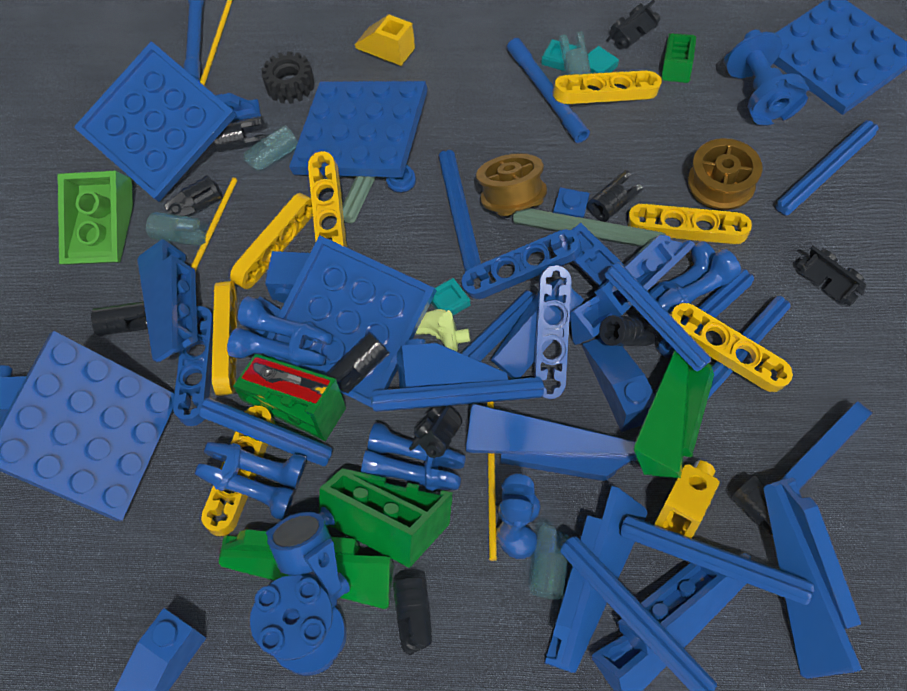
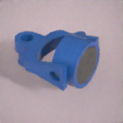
[265,507,350,608]

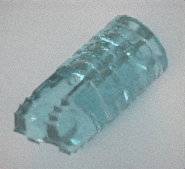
[559,31,592,75]
[243,125,298,171]
[146,212,206,245]
[530,523,569,599]

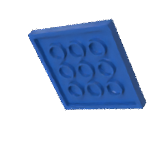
[773,0,907,115]
[74,41,237,202]
[289,81,428,177]
[265,235,437,408]
[0,331,174,521]

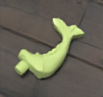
[415,309,471,352]

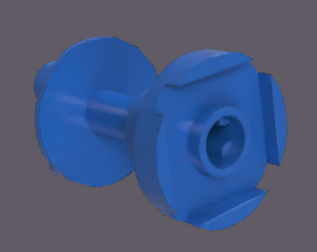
[724,29,809,126]
[250,575,347,676]

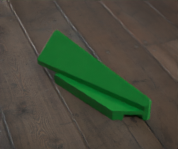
[634,350,714,478]
[219,530,394,609]

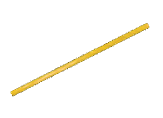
[200,0,233,86]
[191,178,237,272]
[487,402,497,561]

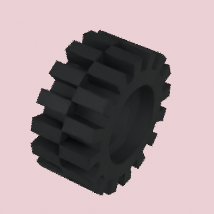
[261,51,315,104]

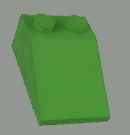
[58,171,132,265]

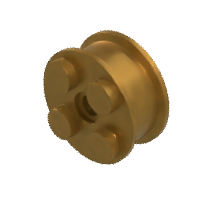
[688,138,763,210]
[476,154,547,216]

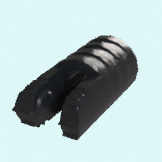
[214,116,269,152]
[588,170,643,222]
[91,301,148,336]
[600,315,656,346]
[327,332,390,393]
[732,476,773,535]
[393,577,432,656]

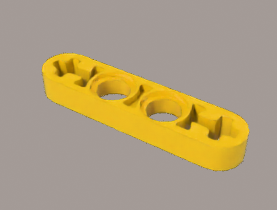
[553,71,662,104]
[308,151,347,247]
[230,193,313,289]
[627,204,752,244]
[212,281,237,396]
[670,303,793,392]
[201,406,275,536]

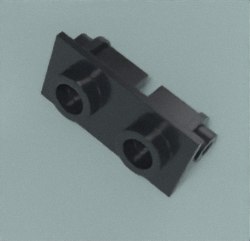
[606,0,660,49]
[797,245,867,306]
[409,405,462,458]

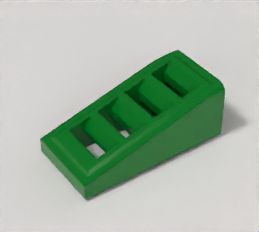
[662,33,697,83]

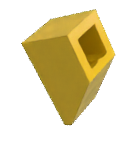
[355,14,415,66]

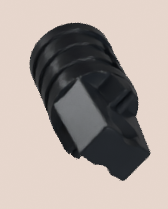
[164,175,221,221]

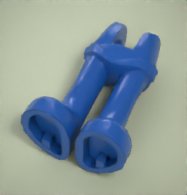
[649,241,741,314]
[227,296,332,366]
[361,422,466,491]
[195,442,307,520]
[496,474,541,559]

